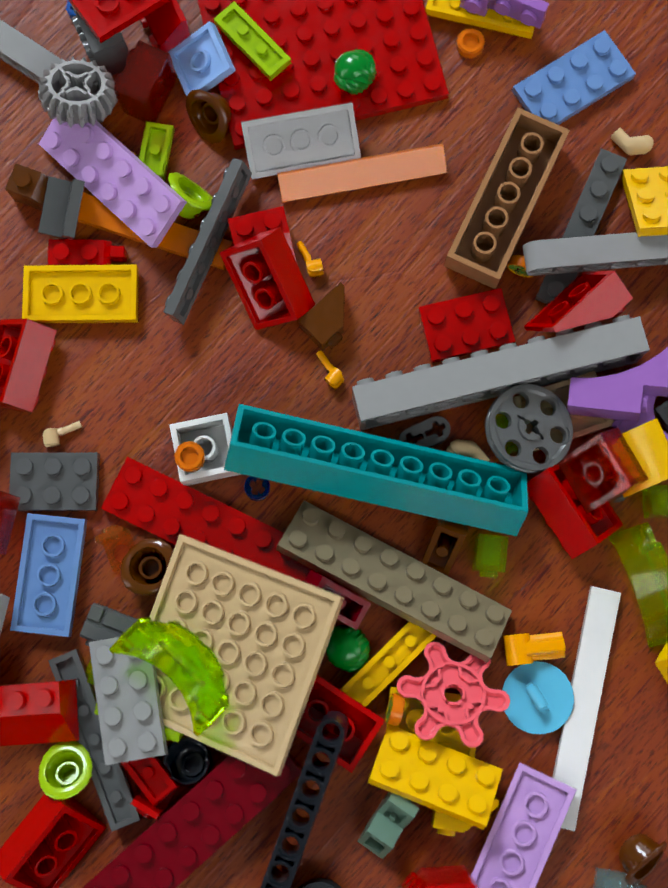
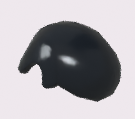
[163,737,212,786]

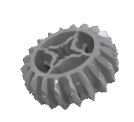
[38,56,116,129]

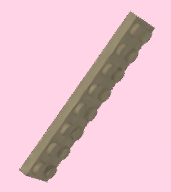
[276,501,512,663]

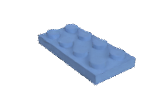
[512,30,636,125]
[10,513,88,637]

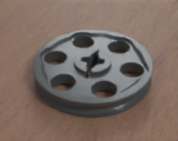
[485,384,573,473]

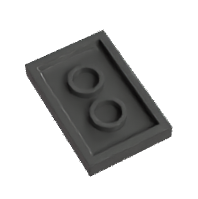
[9,452,100,511]

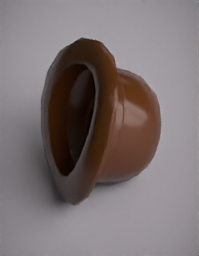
[186,89,231,144]
[120,538,173,595]
[619,833,667,885]

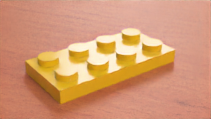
[22,264,139,323]
[367,724,503,830]

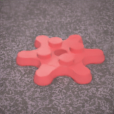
[397,642,510,748]

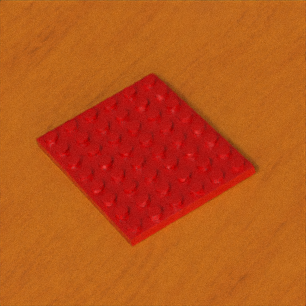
[197,0,449,150]

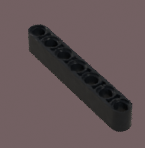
[260,710,349,888]

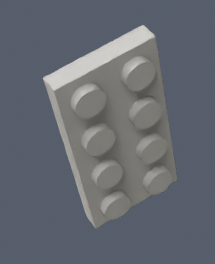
[241,102,361,179]
[89,632,168,765]

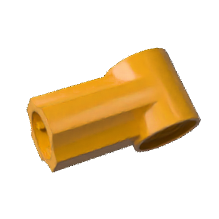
[503,632,566,666]

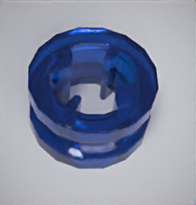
[244,476,270,501]

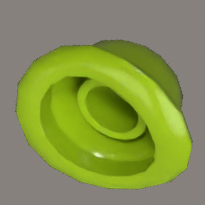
[168,172,213,219]
[38,741,93,800]

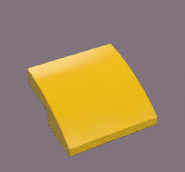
[600,419,668,498]

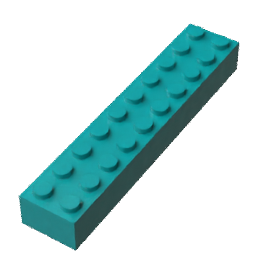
[224,404,528,536]

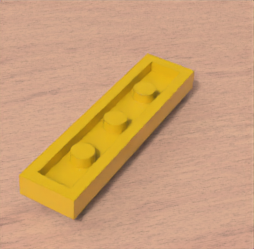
[425,0,535,39]
[340,622,437,707]

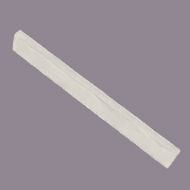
[552,586,621,831]

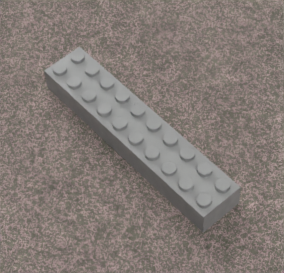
[352,315,650,431]

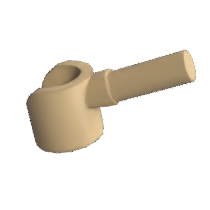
[43,421,82,447]

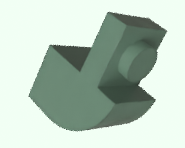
[357,792,419,859]

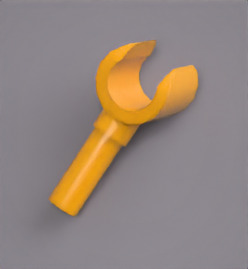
[296,241,324,277]
[316,350,344,389]

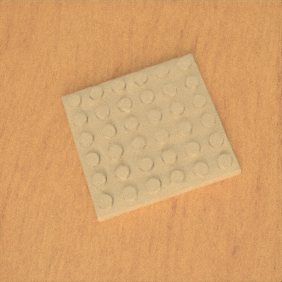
[144,534,344,776]

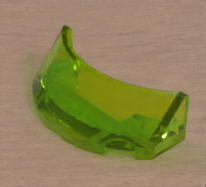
[609,522,668,647]
[109,618,229,737]

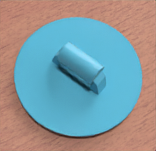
[502,661,574,734]

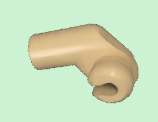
[610,128,654,155]
[446,439,490,462]

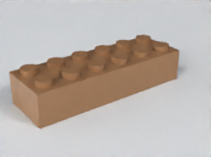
[444,107,570,289]

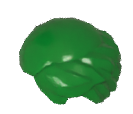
[334,49,376,95]
[326,625,370,672]

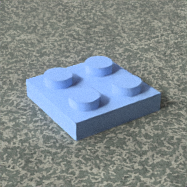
[168,21,236,97]

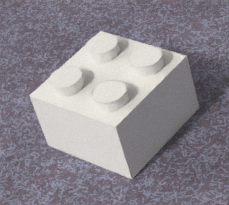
[169,413,241,486]

